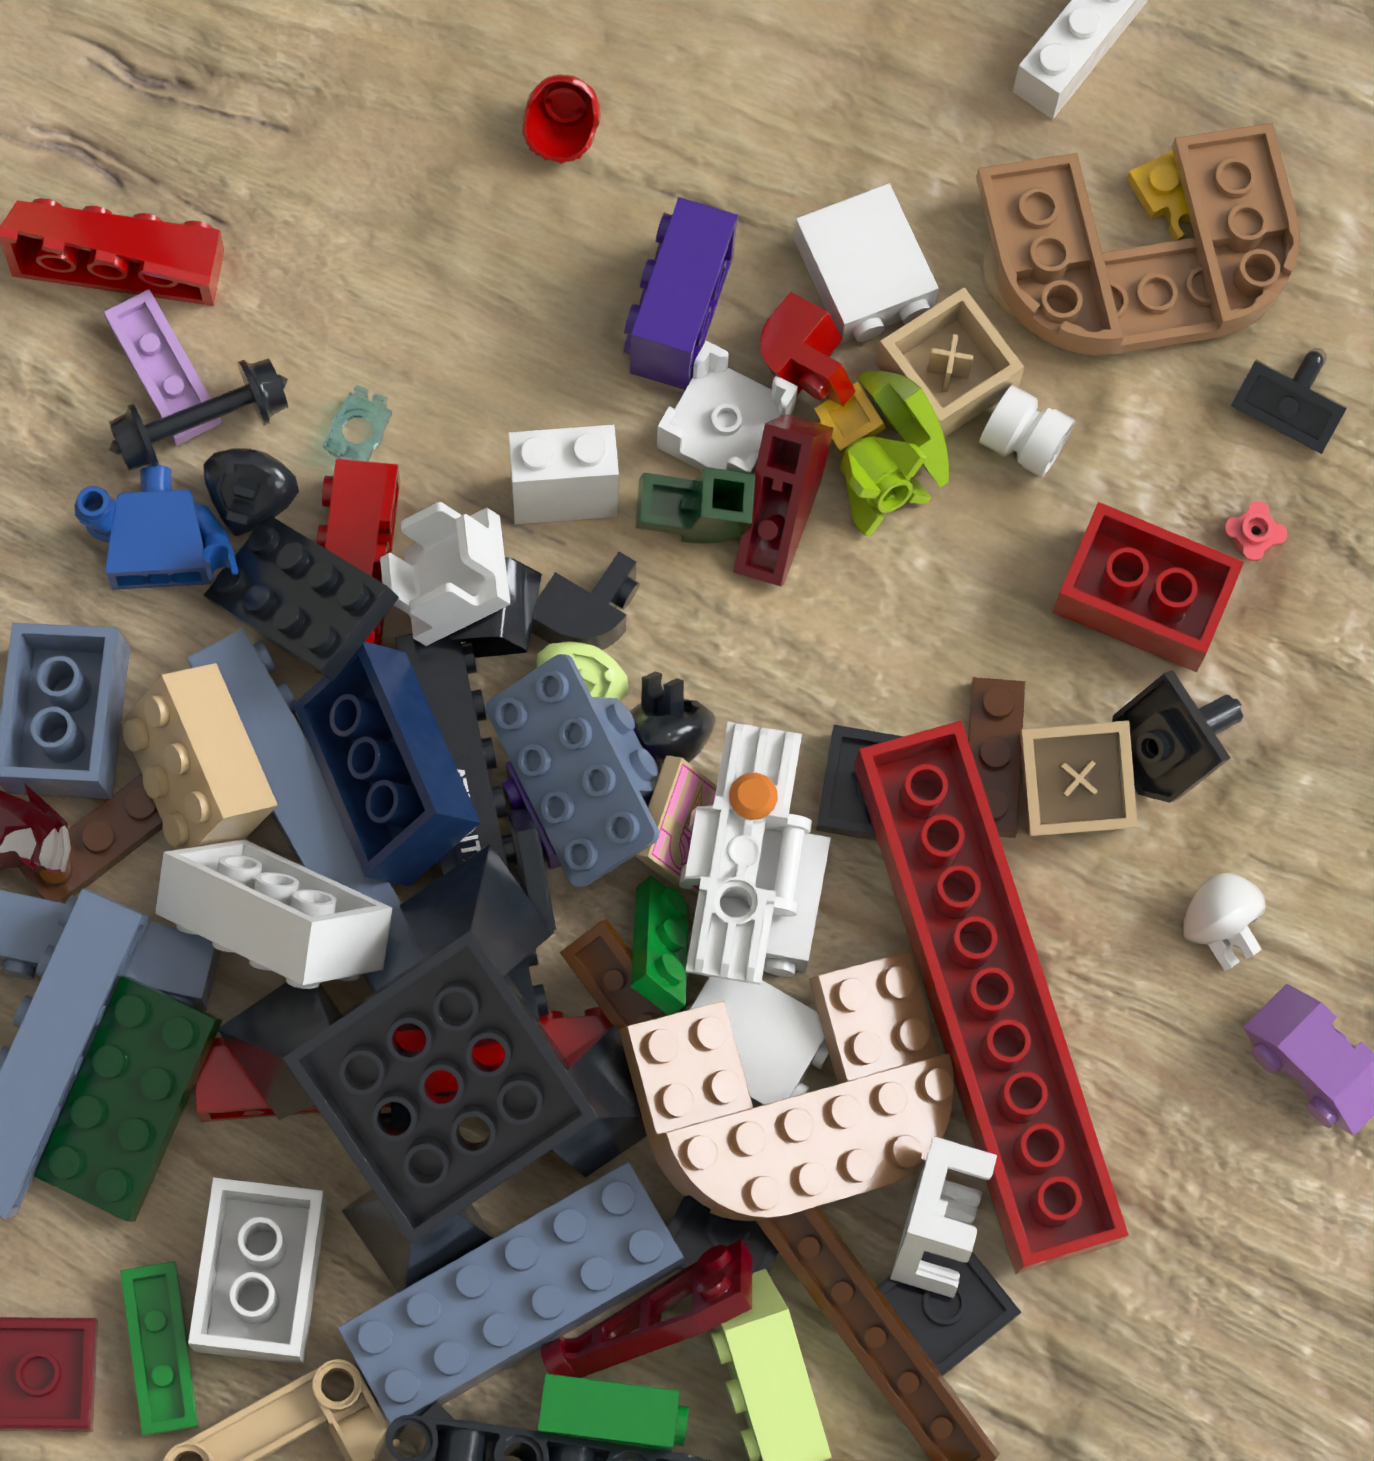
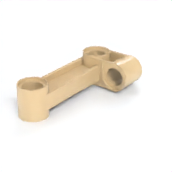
[163,1359,401,1461]

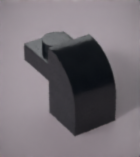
[531,552,640,650]

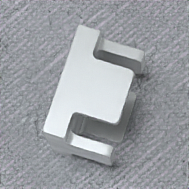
[380,502,511,646]

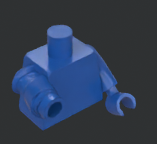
[74,465,238,590]

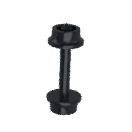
[109,358,289,471]

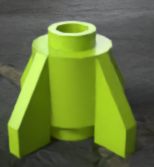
[840,436,932,536]

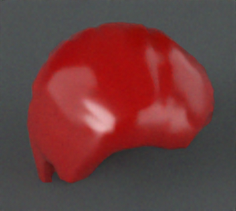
[522,74,601,164]

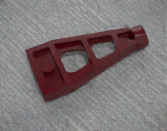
[540,1239,752,1378]

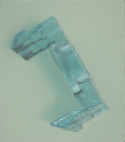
[323,385,392,462]

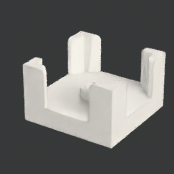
[656,341,798,474]
[890,1136,997,1298]

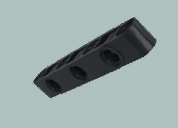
[374,1415,710,1461]

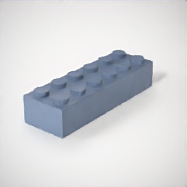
[338,1162,684,1424]

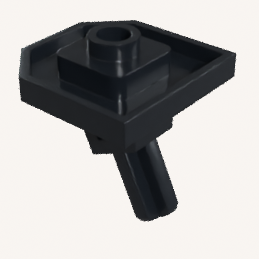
[1112,670,1243,803]

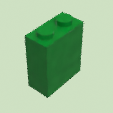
[538,1374,689,1452]

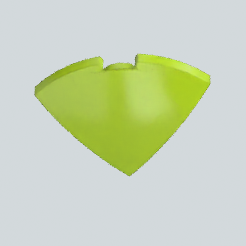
[856,371,949,488]

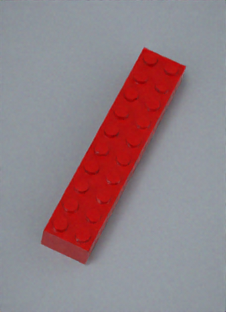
[853,720,1129,1274]

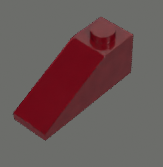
[733,414,833,587]

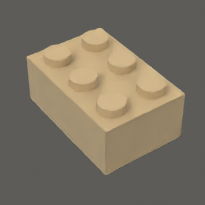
[120,663,278,850]

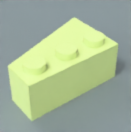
[710,1269,832,1461]

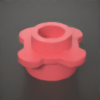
[1225,501,1287,561]

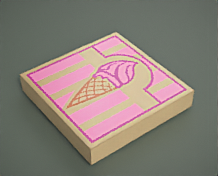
[635,756,717,896]

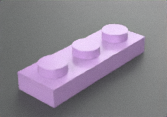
[103,289,222,446]

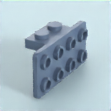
[486,654,659,887]

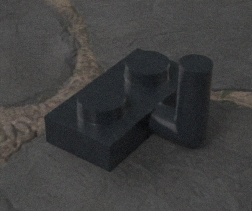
[1231,348,1348,454]

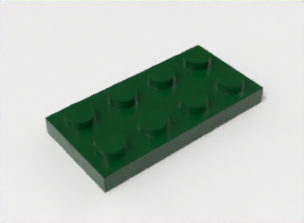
[34,975,223,1222]

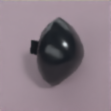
[203,448,299,536]
[630,671,715,764]

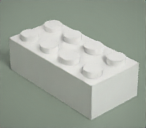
[155,839,392,989]

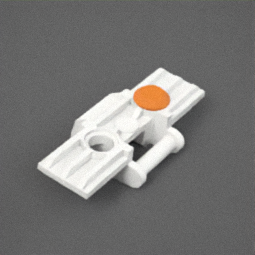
[679,722,812,985]

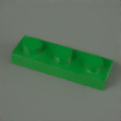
[631,875,689,1015]
[120,1261,199,1438]

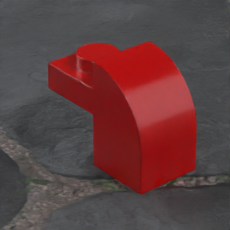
[760,291,856,407]

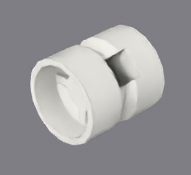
[979,385,1075,478]

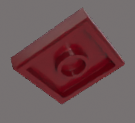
[0,1317,98,1432]

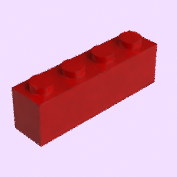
[0,198,224,306]
[315,459,400,673]

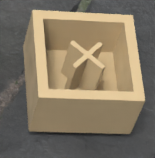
[876,287,1025,437]
[1019,721,1138,836]

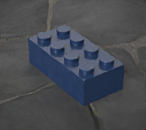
[293,642,481,886]

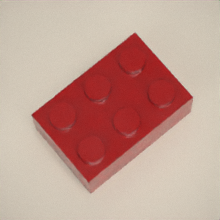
[1052,502,1244,672]

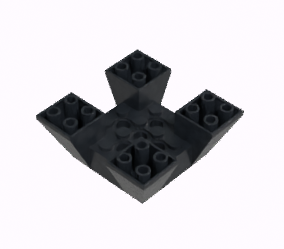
[217,843,647,1293]

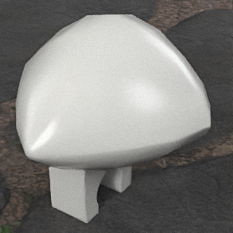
[1183,873,1266,971]

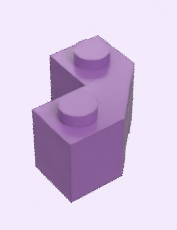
[1243,984,1374,1136]

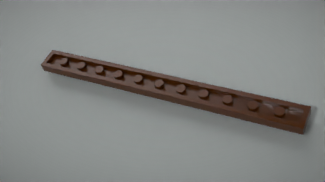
[560,919,1000,1461]

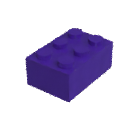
[623,197,738,390]

